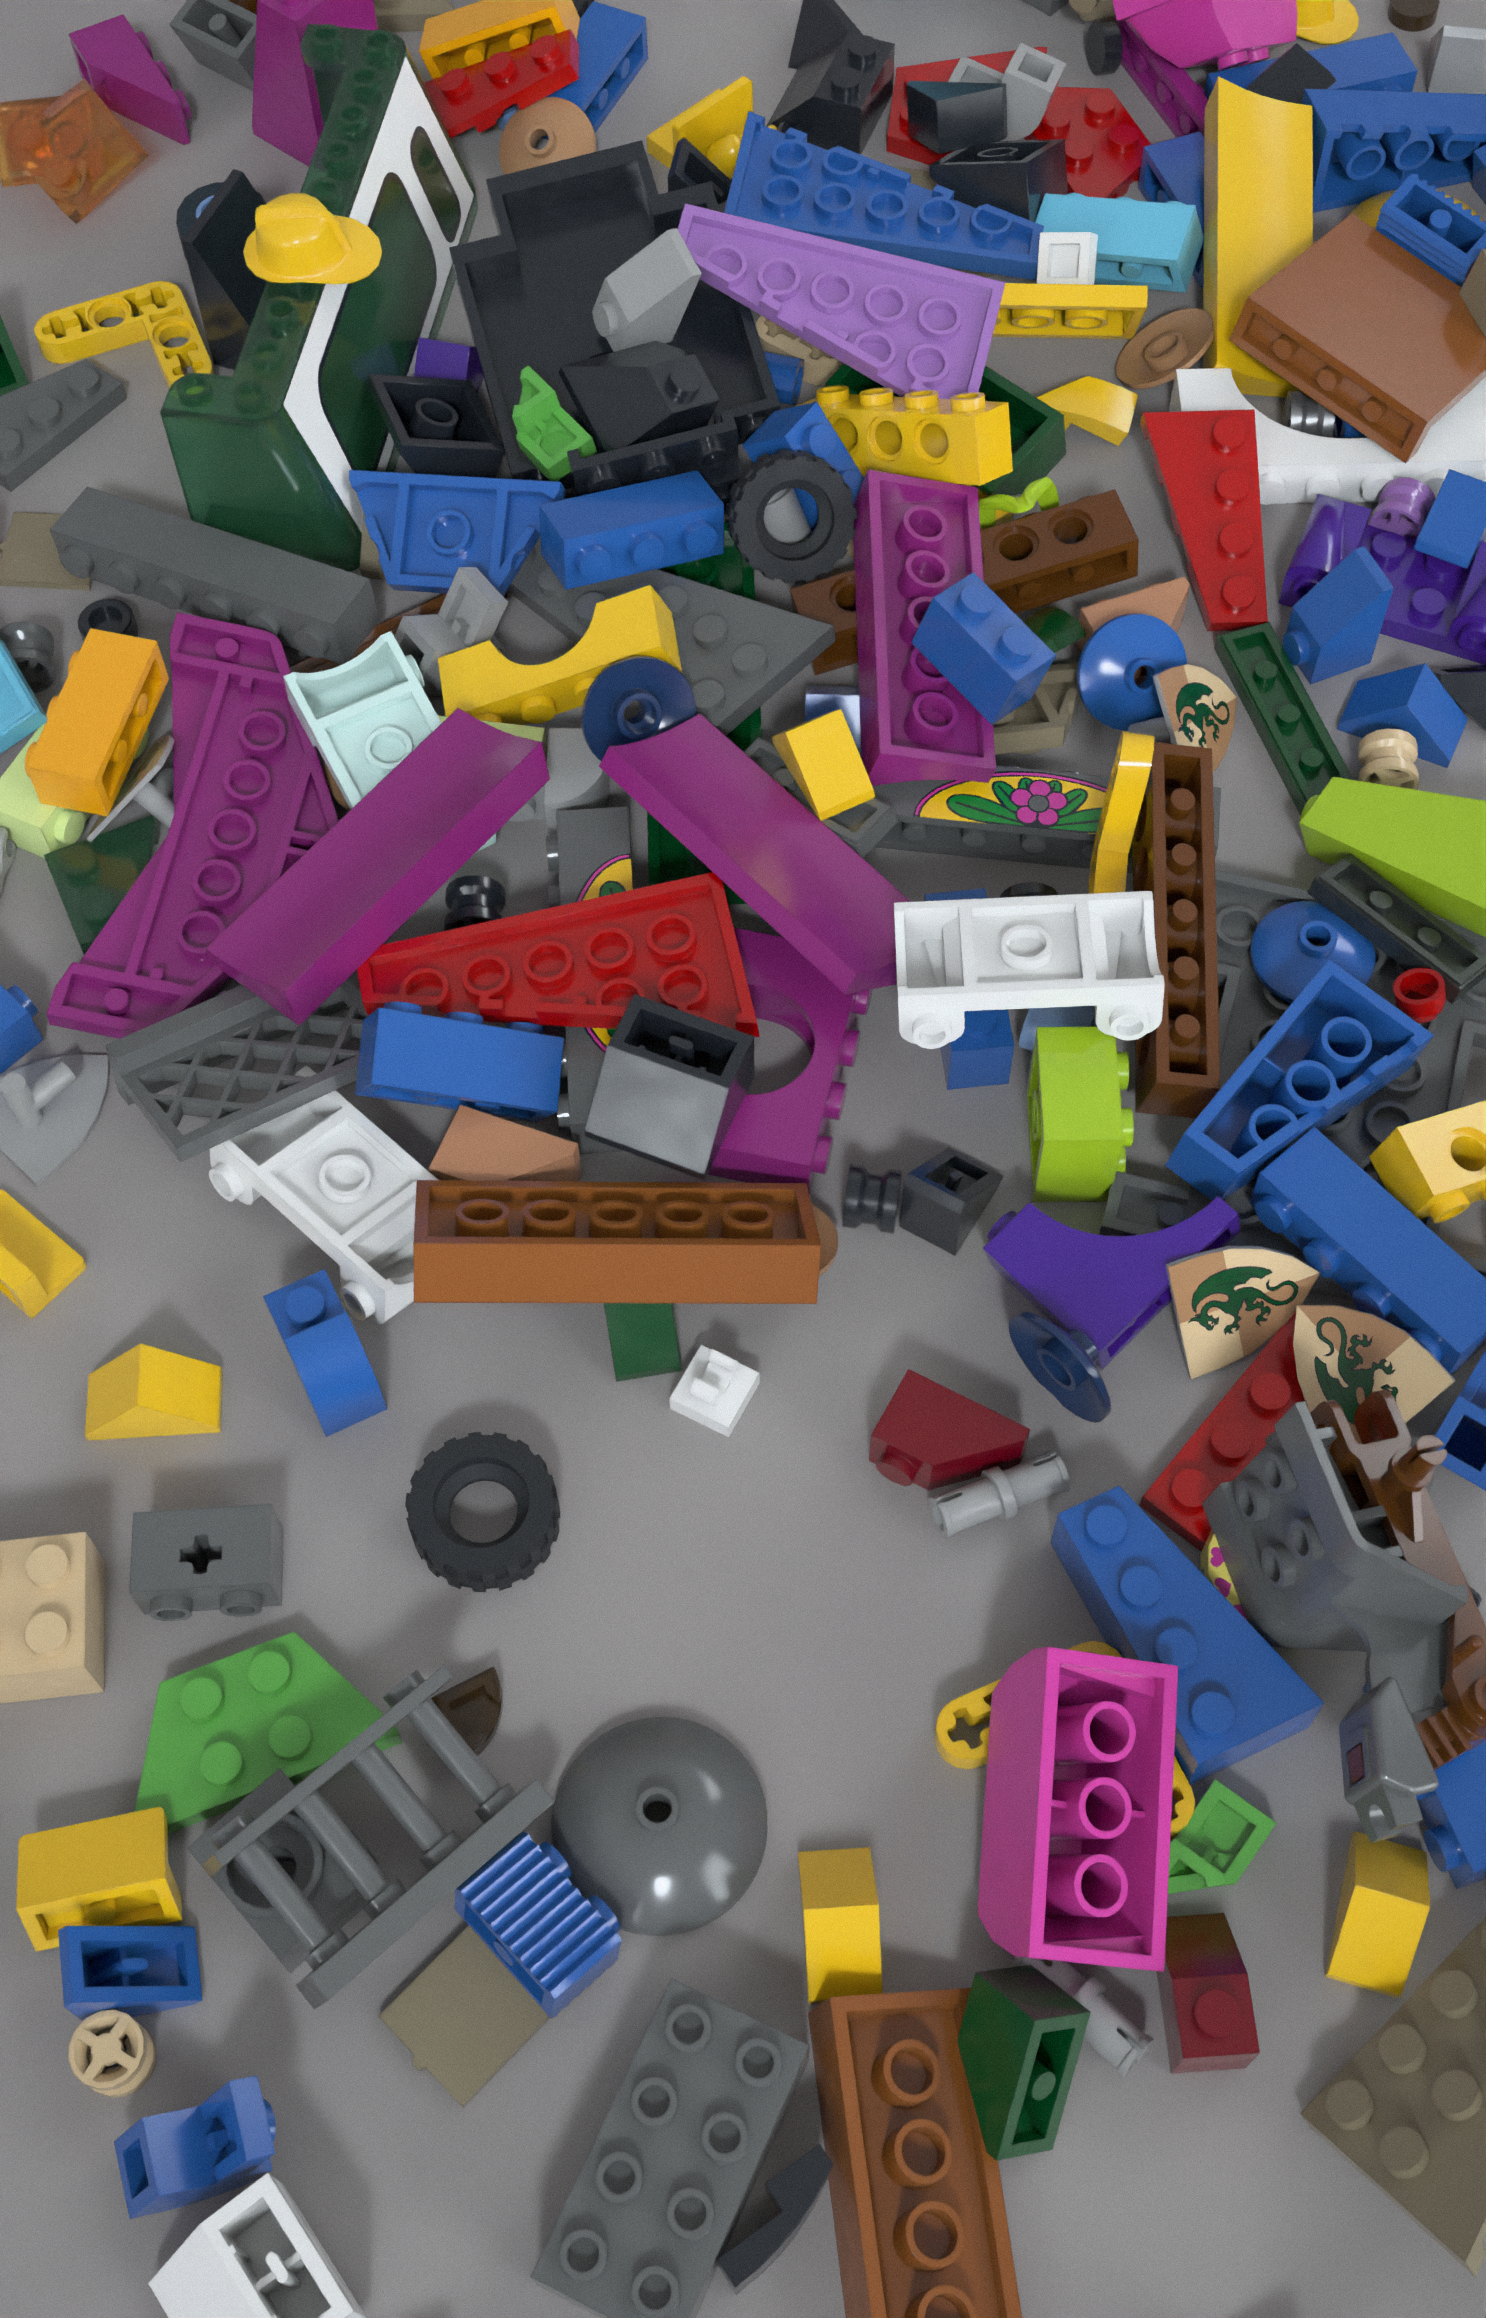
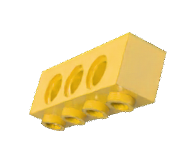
[795,385,1013,486]
[1369,1100,1486,1223]

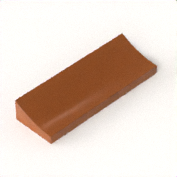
[413,1180,821,1304]
[808,1988,1022,2318]

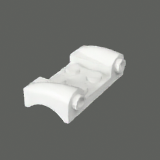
[894,891,1165,1049]
[209,1065,438,1324]

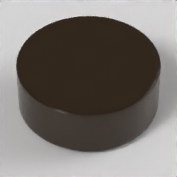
[1388,0,1440,32]

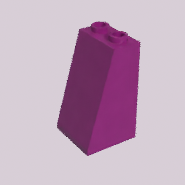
[252,0,390,176]

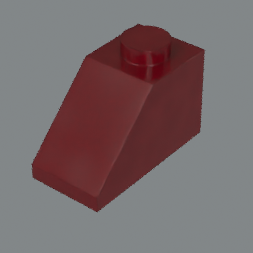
[869,1369,1030,1491]
[1157,1913,1260,2074]

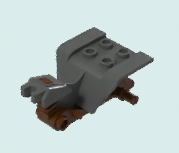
[1202,1390,1486,1843]

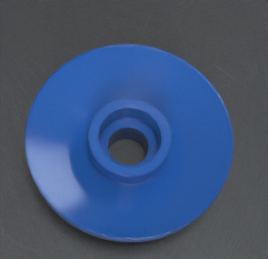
[1077,613,1187,731]
[1250,901,1375,1004]

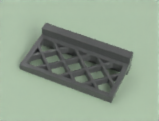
[105,978,369,1162]

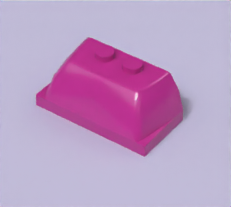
[1112,0,1297,70]
[978,1647,1178,1972]

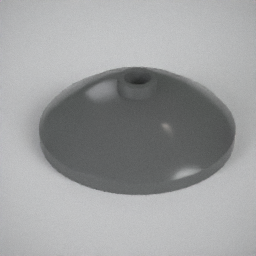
[552,1717,768,1936]

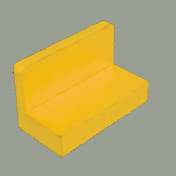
[646,76,753,169]
[0,1189,86,1319]
[16,1807,182,1952]

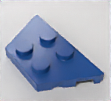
[349,470,565,596]

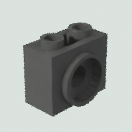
[187,1768,379,1974]

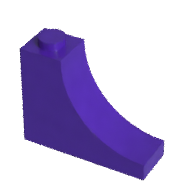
[983,1196,1241,1370]

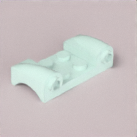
[283,631,497,853]

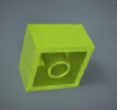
[1026,1027,1134,1202]

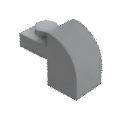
[948,42,1067,141]
[394,567,508,697]
[509,728,611,836]

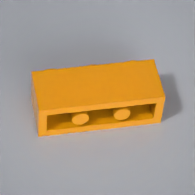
[419,0,580,79]
[25,628,169,817]

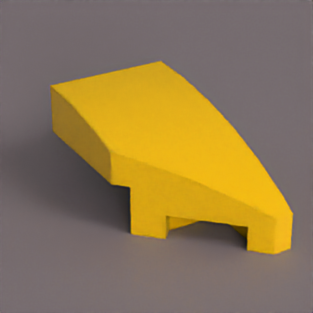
[1037,376,1138,446]

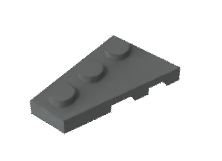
[0,359,127,492]

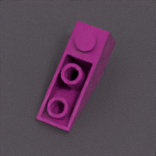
[69,14,192,145]

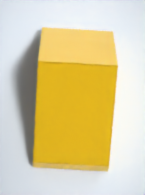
[771,709,875,821]
[85,1343,223,1441]
[1325,1831,1430,1998]
[798,1847,883,2004]

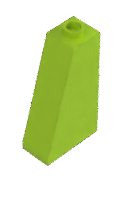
[1299,777,1486,938]

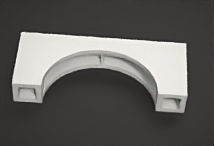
[1169,368,1486,505]

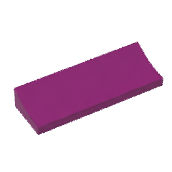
[853,470,996,786]
[205,708,550,1026]
[599,713,911,994]

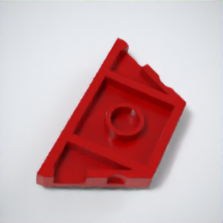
[1024,87,1152,199]

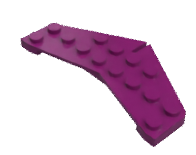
[46,612,339,1039]

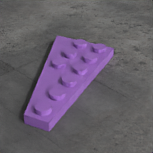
[678,203,1005,399]

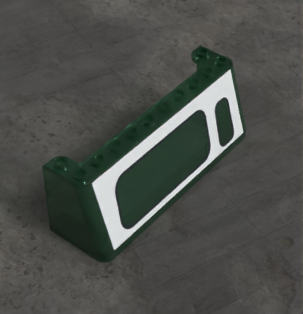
[160,23,478,572]

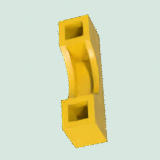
[437,585,682,725]

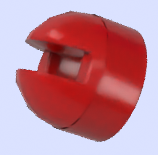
[1393,968,1446,1023]

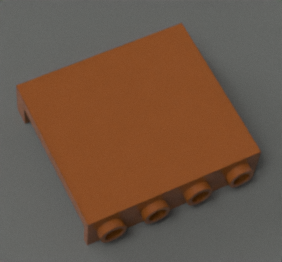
[1229,213,1486,464]

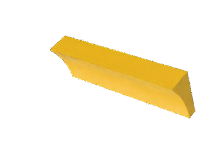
[1203,76,1313,398]
[992,283,1148,339]

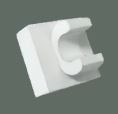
[1036,232,1098,285]
[669,1345,760,1437]

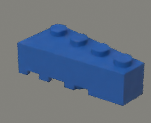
[1302,89,1486,213]
[1165,959,1434,1201]
[1050,1486,1324,1785]

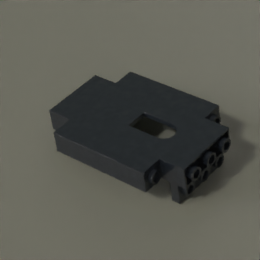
[449,140,780,515]

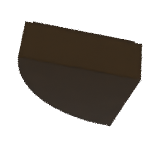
[431,1666,503,1756]

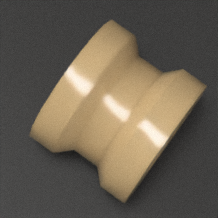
[1357,728,1419,790]
[68,2010,156,2098]

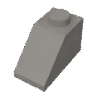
[592,228,702,352]

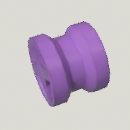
[1369,477,1436,540]

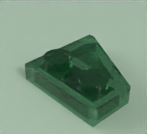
[44,815,160,955]

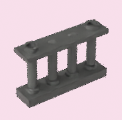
[202,1665,555,2009]

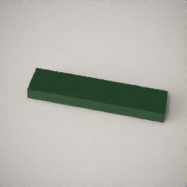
[1214,622,1354,816]

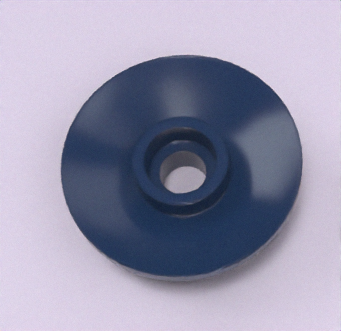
[581,656,696,761]
[1009,1311,1111,1423]

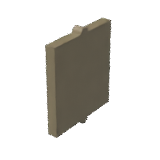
[0,512,93,591]
[378,1925,550,2108]

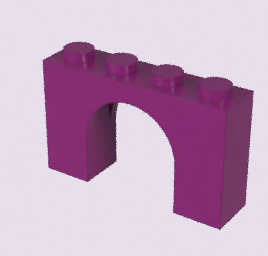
[663,928,873,1195]

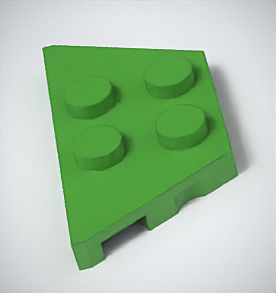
[134,1632,403,1834]

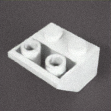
[148,2173,367,2318]

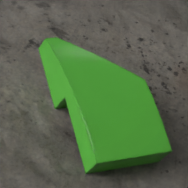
[512,365,597,482]
[1168,1779,1276,1894]

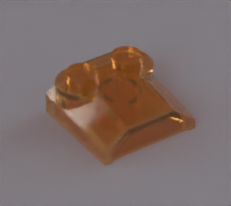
[7,79,150,224]

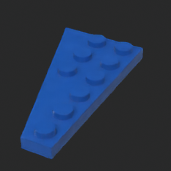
[724,111,1044,280]

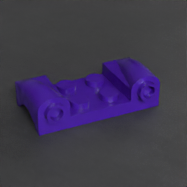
[1278,494,1486,665]

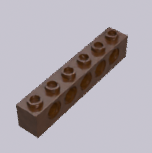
[790,489,1139,676]
[1132,742,1220,1118]

